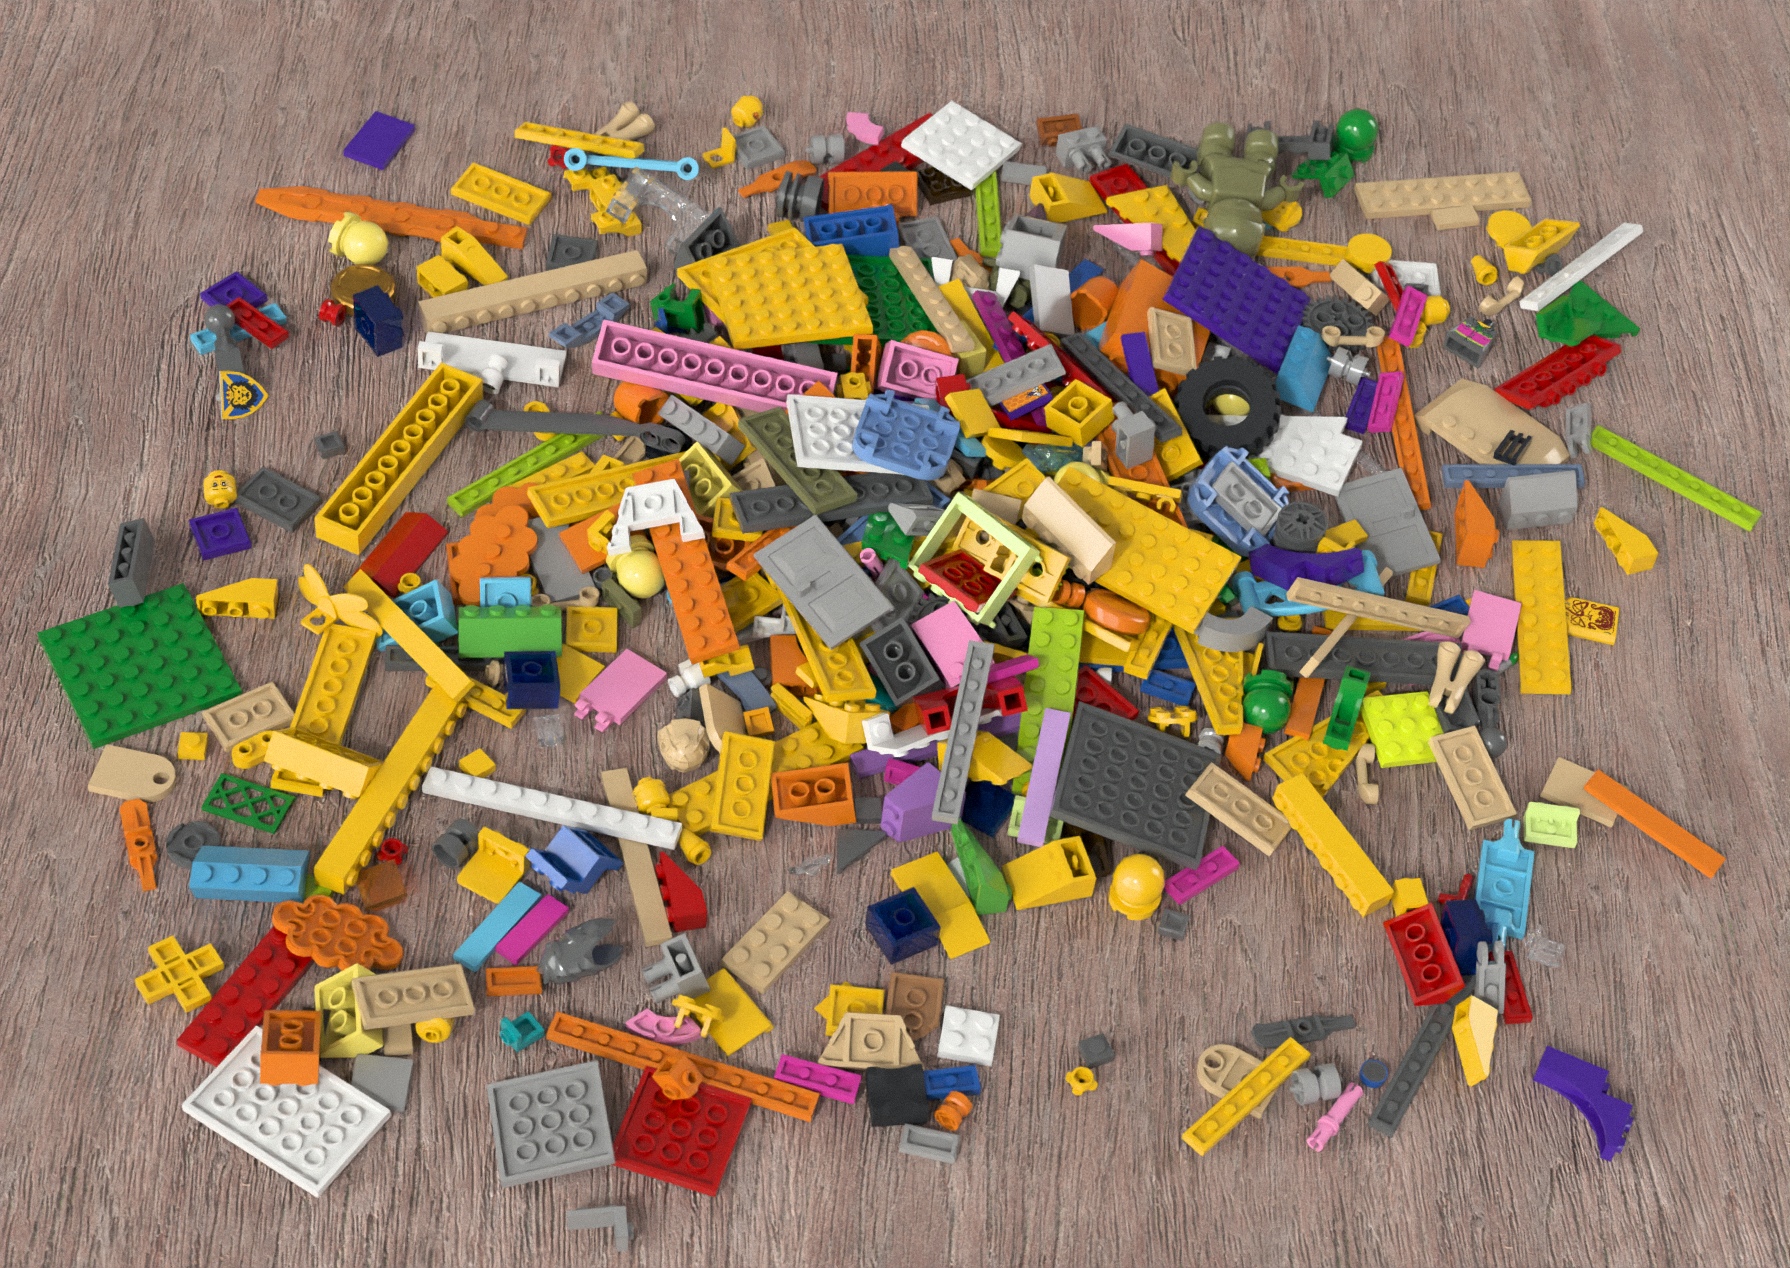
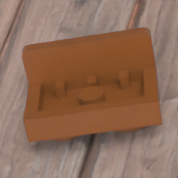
[1036,113,1085,147]

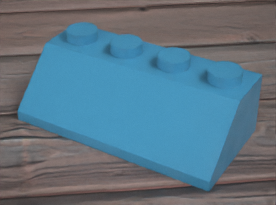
[1275,325,1332,412]
[189,846,310,903]

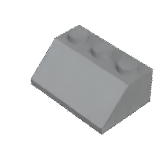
[1497,470,1578,530]

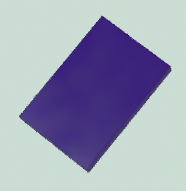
[343,111,415,170]

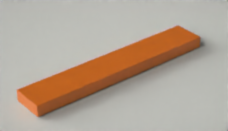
[1284,626,1333,741]
[1583,769,1726,879]

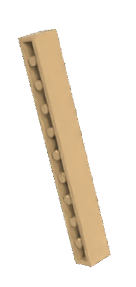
[418,250,647,334]

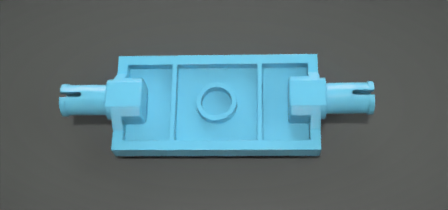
[1471,819,1535,951]

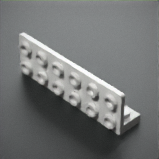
[418,332,566,387]
[862,709,1002,757]

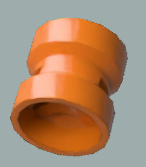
[1052,579,1085,608]
[934,1091,973,1131]

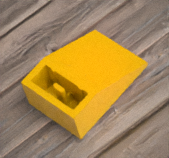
[1029,173,1107,223]
[803,692,890,744]
[937,730,1032,785]
[1001,836,1096,910]

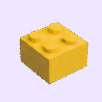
[1044,379,1114,448]

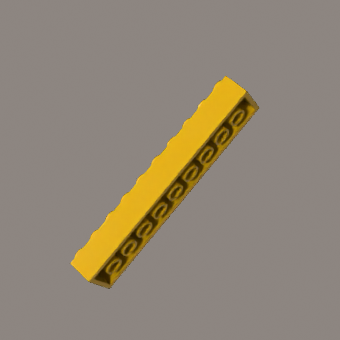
[315,362,483,555]

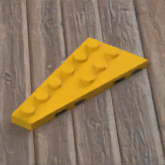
[1263,690,1383,799]

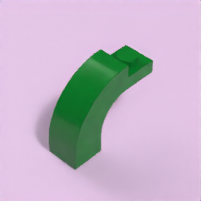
[1323,665,1371,751]

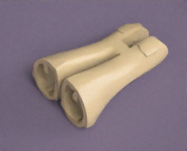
[594,101,655,155]
[1429,641,1485,714]

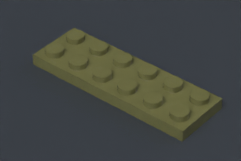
[738,406,858,515]

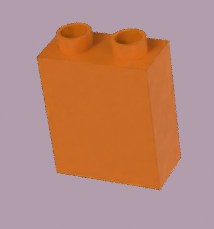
[1097,259,1210,403]

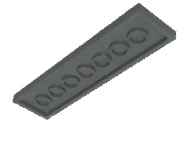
[730,472,933,534]
[1265,631,1463,685]

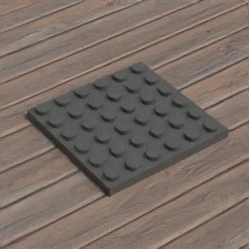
[1049,701,1222,870]

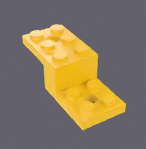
[952,512,1071,603]

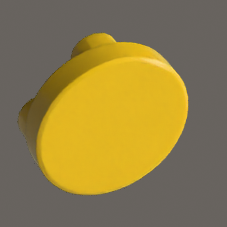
[1486,210,1531,248]
[1346,233,1392,273]
[980,434,1027,470]

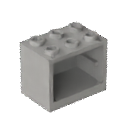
[996,214,1067,280]

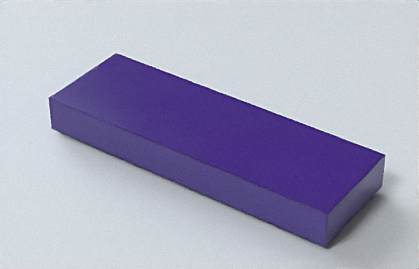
[1120,332,1158,397]
[1345,377,1378,434]

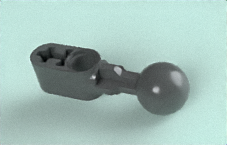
[204,304,245,375]
[1471,669,1507,759]

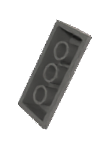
[1108,123,1201,178]

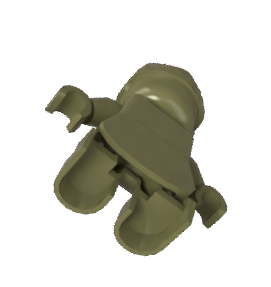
[1170,122,1304,259]

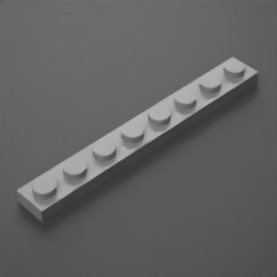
[932,640,994,825]

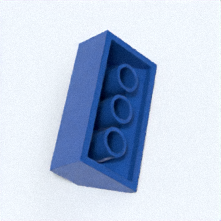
[803,205,899,256]

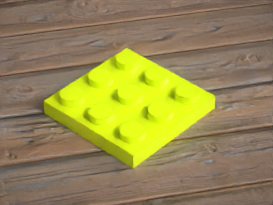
[1360,691,1444,768]

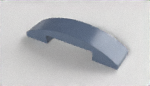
[549,292,629,348]
[716,671,777,714]

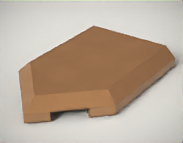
[885,972,945,1043]

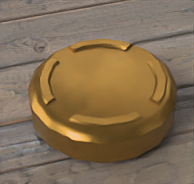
[331,264,395,317]

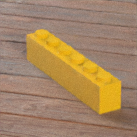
[1272,773,1394,917]

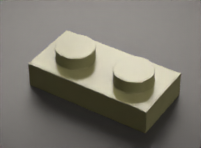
[602,578,642,628]

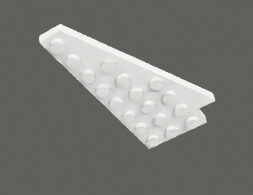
[1206,415,1362,497]

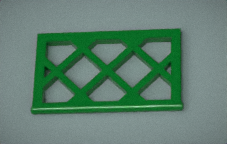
[201,773,296,834]

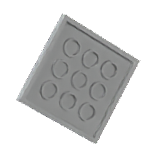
[487,1060,616,1188]

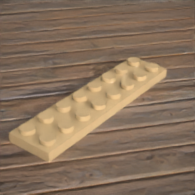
[1354,172,1532,219]

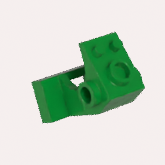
[650,283,707,334]

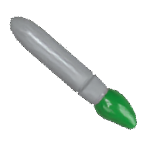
[1491,652,1519,676]

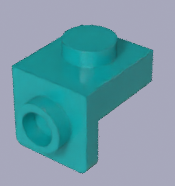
[500,1011,545,1053]

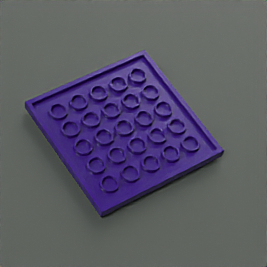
[1162,225,1311,375]

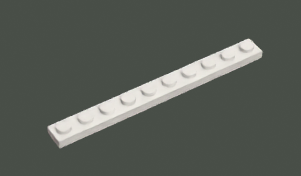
[422,767,682,850]

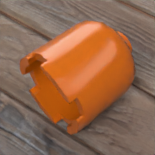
[1071,276,1119,330]
[613,381,669,434]

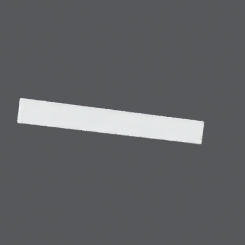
[1519,223,1643,311]

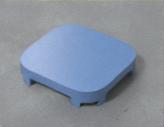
[852,389,960,480]
[1187,446,1289,557]

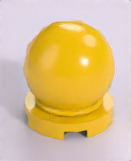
[1108,854,1165,920]

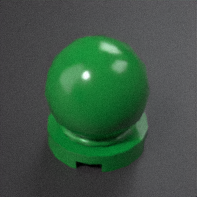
[1332,108,1378,164]
[1242,670,1293,734]

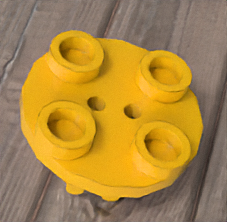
[1261,201,1302,232]
[1148,706,1198,737]
[671,995,725,1038]

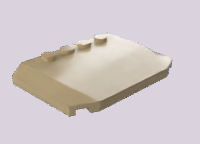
[1413,379,1570,489]

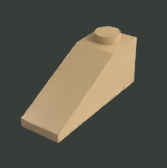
[1330,259,1390,316]

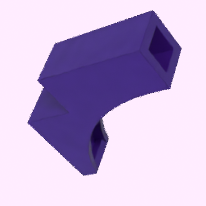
[1249,544,1364,591]
[1533,1045,1634,1162]

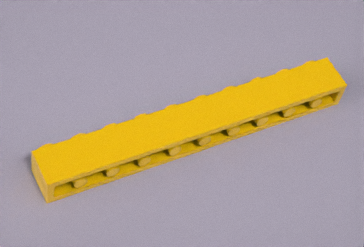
[314,683,467,895]

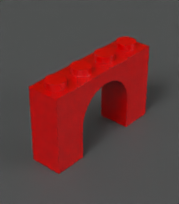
[913,676,1028,735]

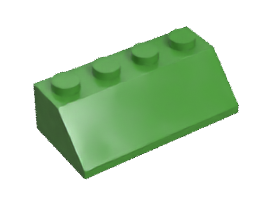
[459,604,562,658]

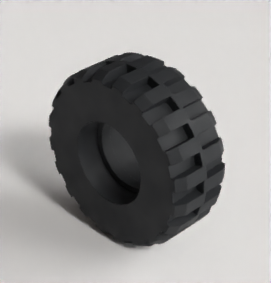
[1174,356,1281,461]

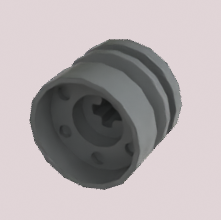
[777,171,824,222]
[1271,502,1328,554]

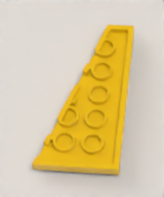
[1106,185,1195,262]
[1173,617,1243,735]

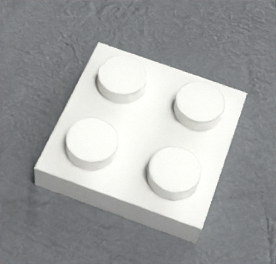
[937,1005,1000,1066]

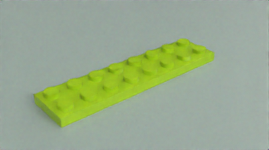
[1012,607,1085,798]

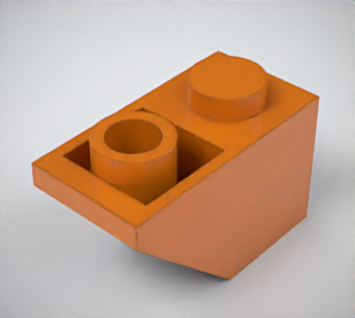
[1225,723,1265,782]

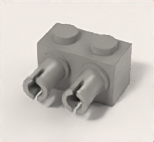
[1056,126,1111,174]
[1111,402,1156,469]
[641,933,711,1004]

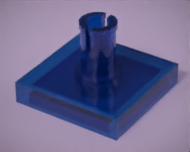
[962,780,1016,838]

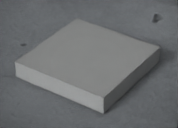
[732,125,786,170]
[351,1054,413,1112]

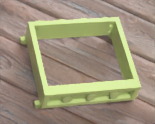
[908,492,1043,629]

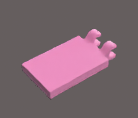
[1461,590,1522,671]
[574,649,667,732]

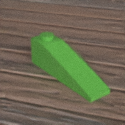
[950,817,1012,916]

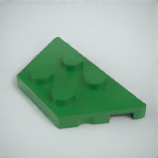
[1569,280,1640,339]
[861,512,915,569]

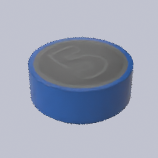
[1359,1060,1388,1088]

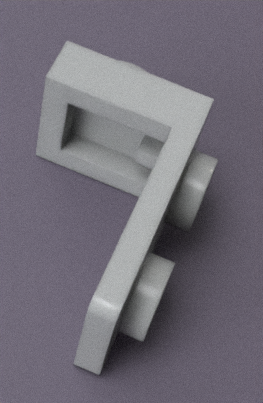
[567,1205,634,1252]

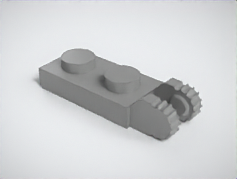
[1566,402,1592,458]
[1475,941,1506,1015]

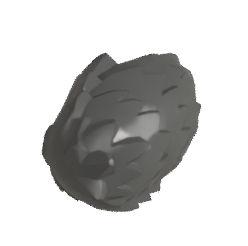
[537,917,623,985]

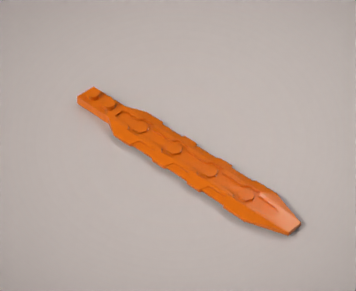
[255,186,527,249]

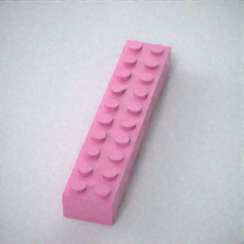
[592,320,837,412]

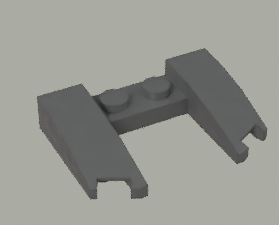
[1243,120,1334,160]

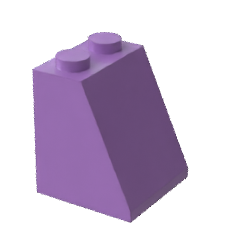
[880,762,966,843]

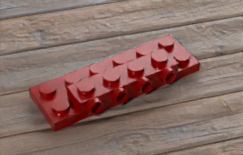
[1008,311,1118,403]
[1495,335,1621,409]

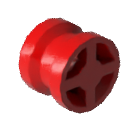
[319,299,347,327]

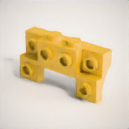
[564,167,642,237]
[699,586,755,678]

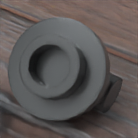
[1536,254,1562,276]

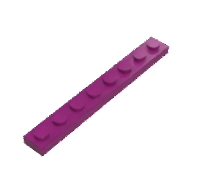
[972,290,1050,427]

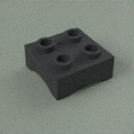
[865,1064,929,1127]

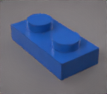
[1140,669,1196,706]
[923,1065,981,1101]

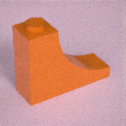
[851,334,883,395]
[769,634,821,698]

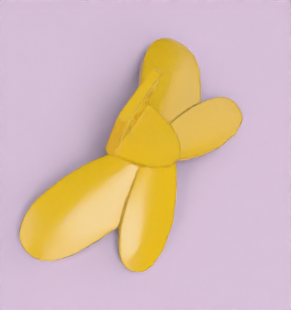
[298,564,383,638]

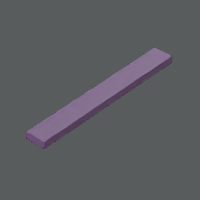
[850,713,1021,779]

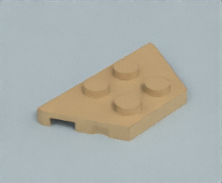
[817,1012,924,1071]

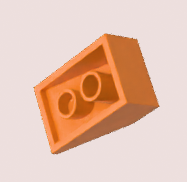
[1454,480,1499,568]
[771,763,856,826]
[260,1010,321,1086]

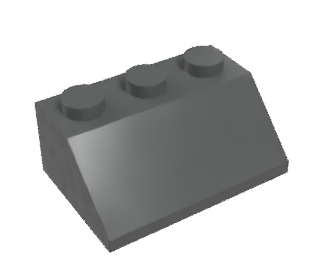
[673,207,740,285]
[860,617,945,707]

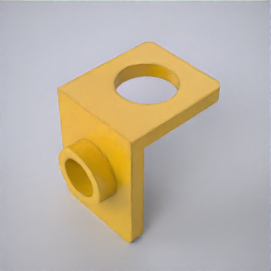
[702,127,737,169]

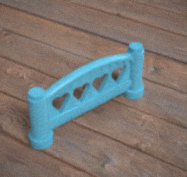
[564,148,699,180]
[1231,550,1385,616]

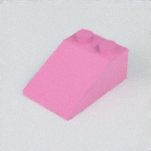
[875,340,959,401]
[910,601,995,689]

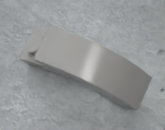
[1194,606,1272,652]

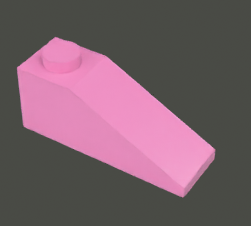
[1093,223,1162,256]

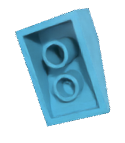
[372,579,459,651]

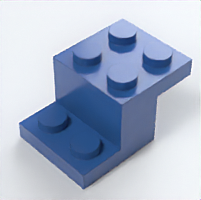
[526,825,624,894]

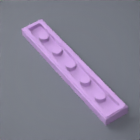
[1017,708,1071,847]

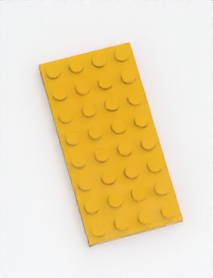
[1025,466,1241,634]

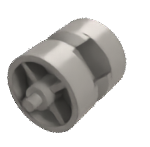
[805,134,849,164]
[1326,347,1371,386]
[1289,1063,1343,1106]

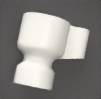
[472,355,508,394]
[668,659,710,697]

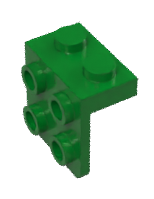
[1291,152,1354,198]
[1536,295,1601,346]

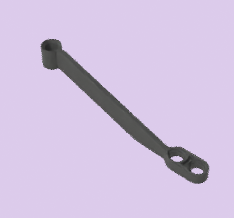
[465,400,685,453]

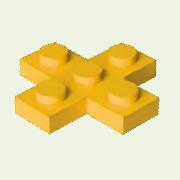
[135,935,224,1013]

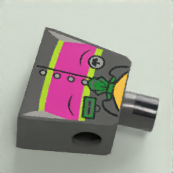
[1442,317,1497,369]

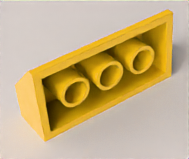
[264,727,384,799]

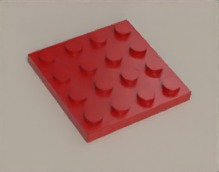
[610,1066,752,1197]

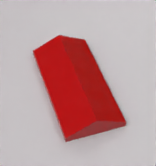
[352,512,448,599]
[1383,903,1465,1007]

